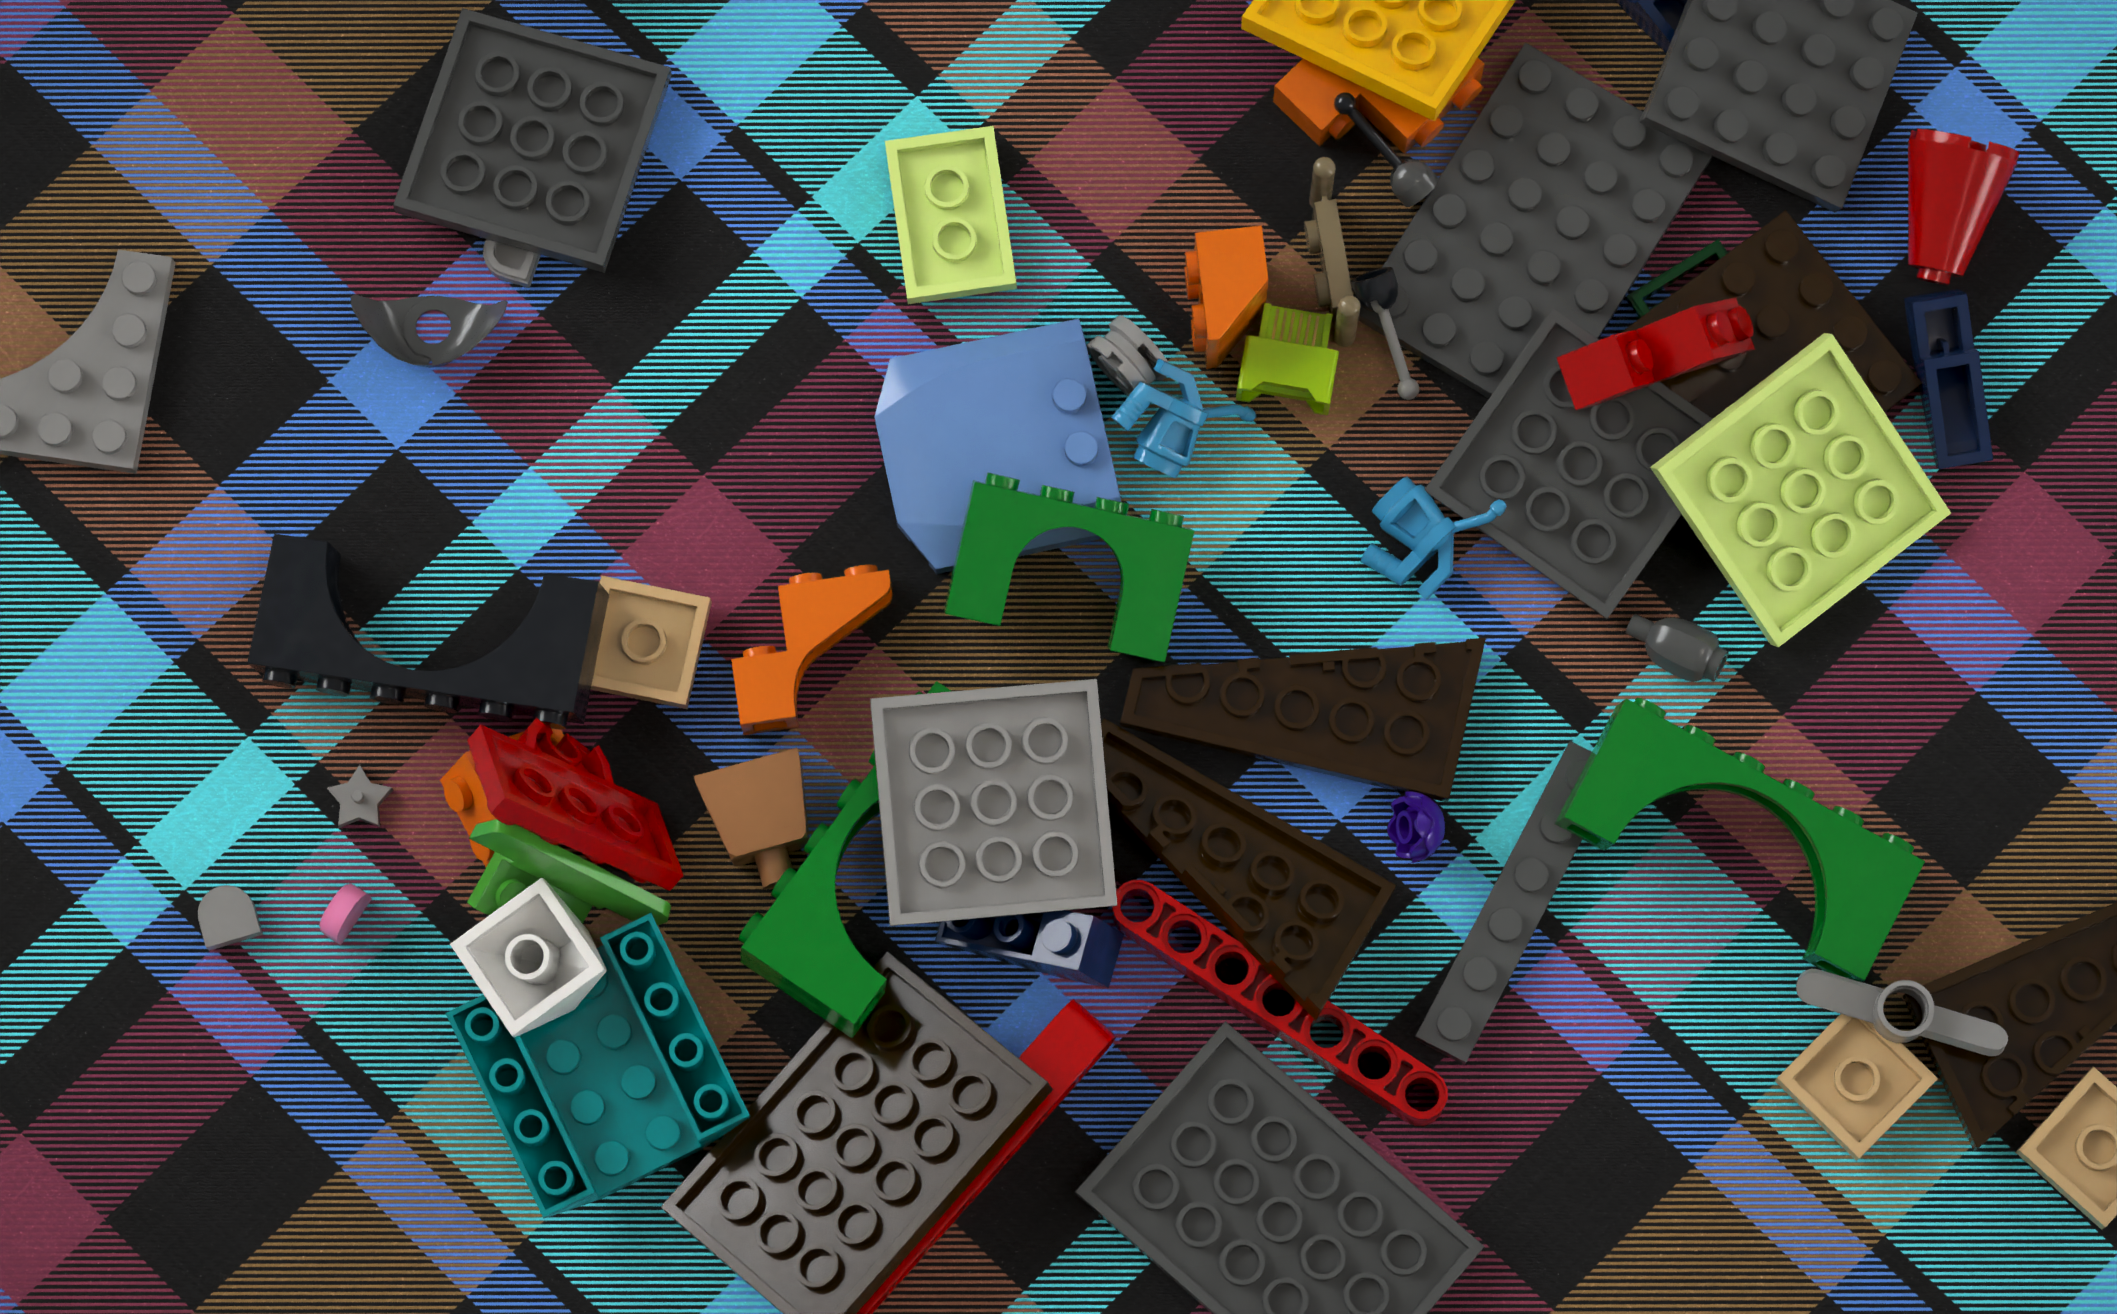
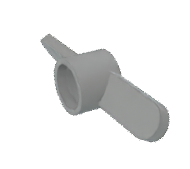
[1796,969,2008,1056]

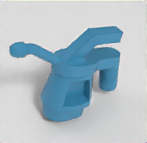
[1111,358,1256,478]
[1361,476,1507,599]

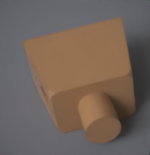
[694,748,809,890]

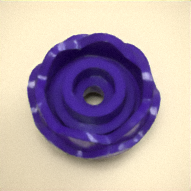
[1387,791,1445,863]

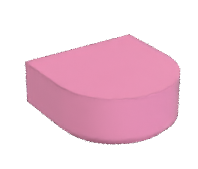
[319,883,372,945]

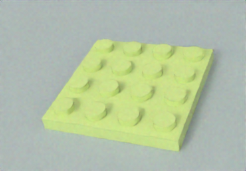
[1650,333,1951,648]

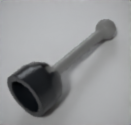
[1350,267,1419,400]

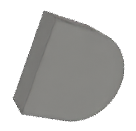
[483,239,541,288]
[198,885,263,951]

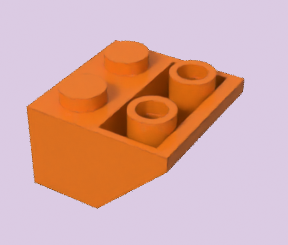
[1184,225,1268,369]

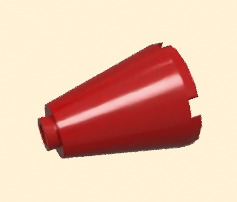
[1908,129,2020,285]

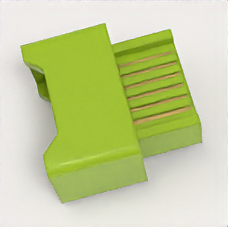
[1236,303,1339,415]

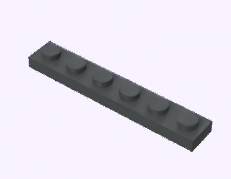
[1415,741,1592,1066]

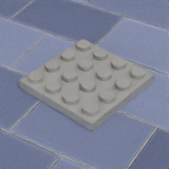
[870,679,1117,926]

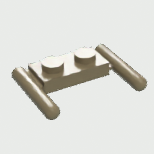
[1304,157,1361,347]

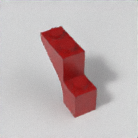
[1556,297,1755,410]

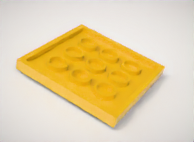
[1241,0,1516,121]

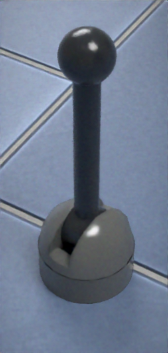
[1334,92,1439,207]

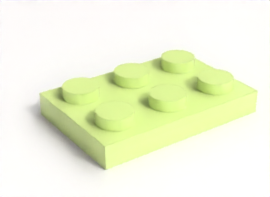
[885,126,1017,304]

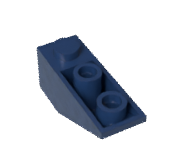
[935,910,1124,988]

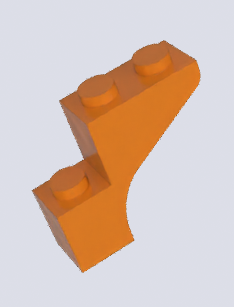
[1273,58,1485,154]
[731,565,893,735]

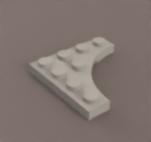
[0,250,176,474]

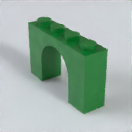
[944,472,1194,662]

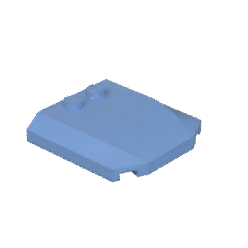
[874,319,1121,574]

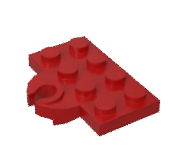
[467,717,684,891]

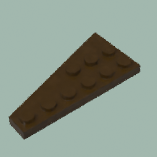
[1101,718,1397,1021]

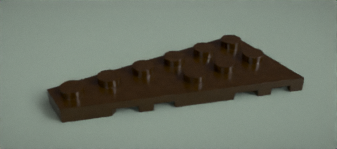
[1120,638,1486,802]
[1902,902,2117,1151]

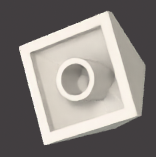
[450,878,607,1037]

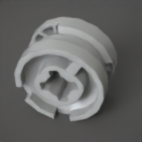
[1087,315,1168,397]

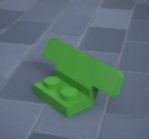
[467,819,671,926]

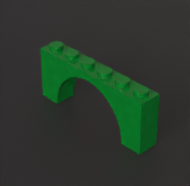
[738,681,951,1038]
[1555,698,1925,982]

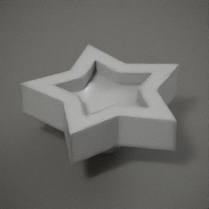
[327,764,393,828]

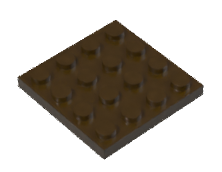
[1621,210,1922,419]

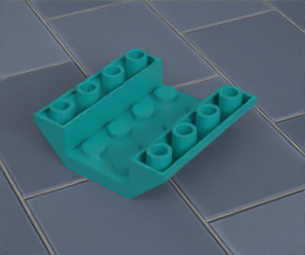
[445,913,750,1218]

